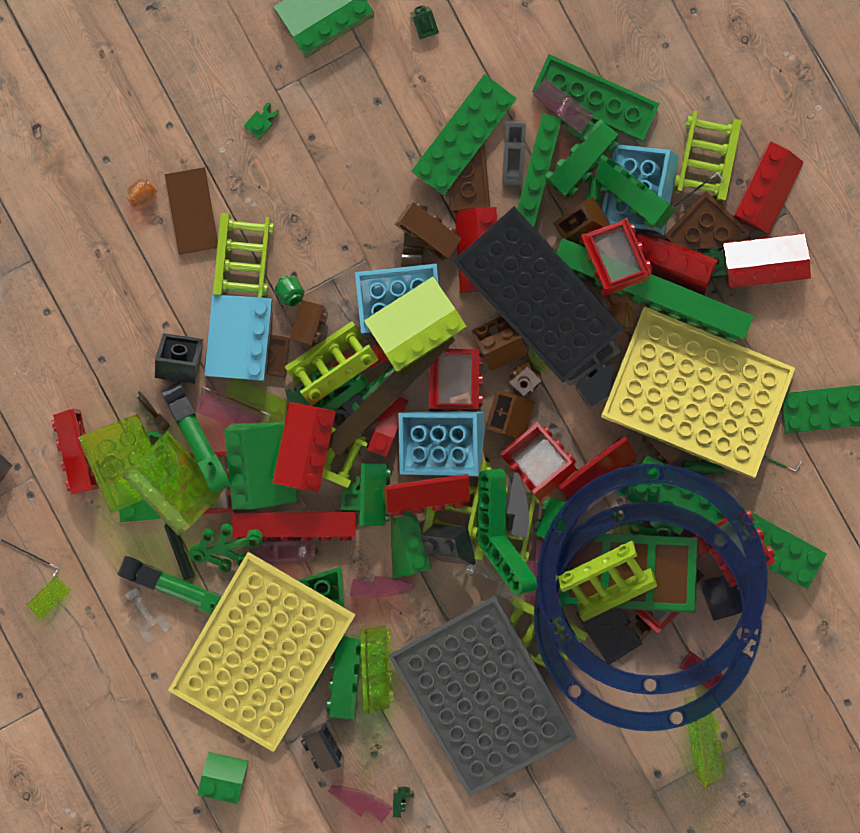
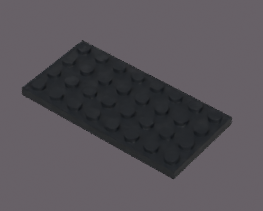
[453,206,625,383]

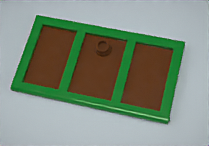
[559,532,698,613]

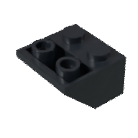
[575,363,614,408]

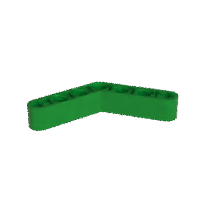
[478,468,538,595]

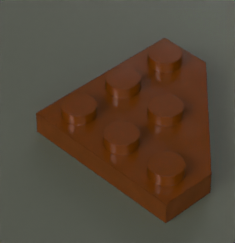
[664,191,750,250]

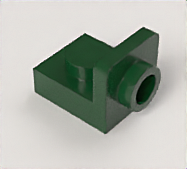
[410,5,439,40]
[393,786,414,818]

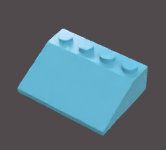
[602,145,679,235]
[355,264,439,336]
[204,295,273,382]
[399,411,485,476]

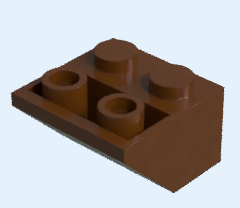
[553,197,611,247]
[289,300,328,347]
[471,316,527,371]
[485,389,535,439]

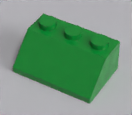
[359,463,391,526]

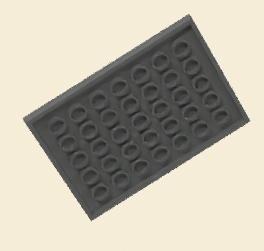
[388,595,577,796]

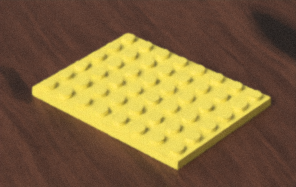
[601,306,795,480]
[168,552,355,752]

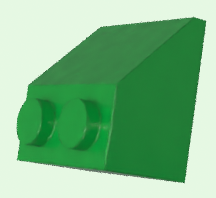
[533,497,575,545]
[197,752,248,804]

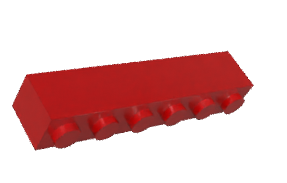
[232,512,356,541]

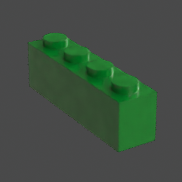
[545,120,619,200]
[596,154,676,229]
[390,511,432,579]
[297,566,345,607]
[326,634,363,719]

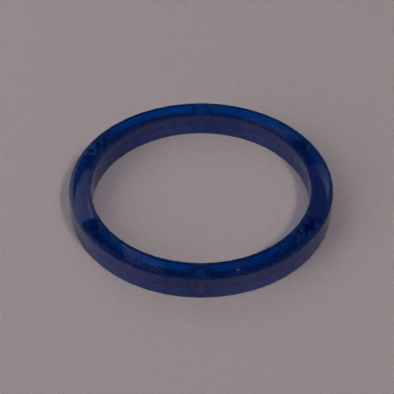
[537,464,769,695]
[534,502,763,731]

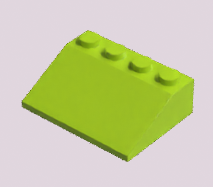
[364,277,467,373]

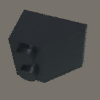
[155,333,203,384]
[421,524,476,565]
[699,568,755,621]

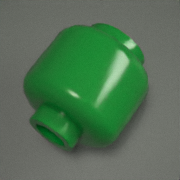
[275,276,305,307]

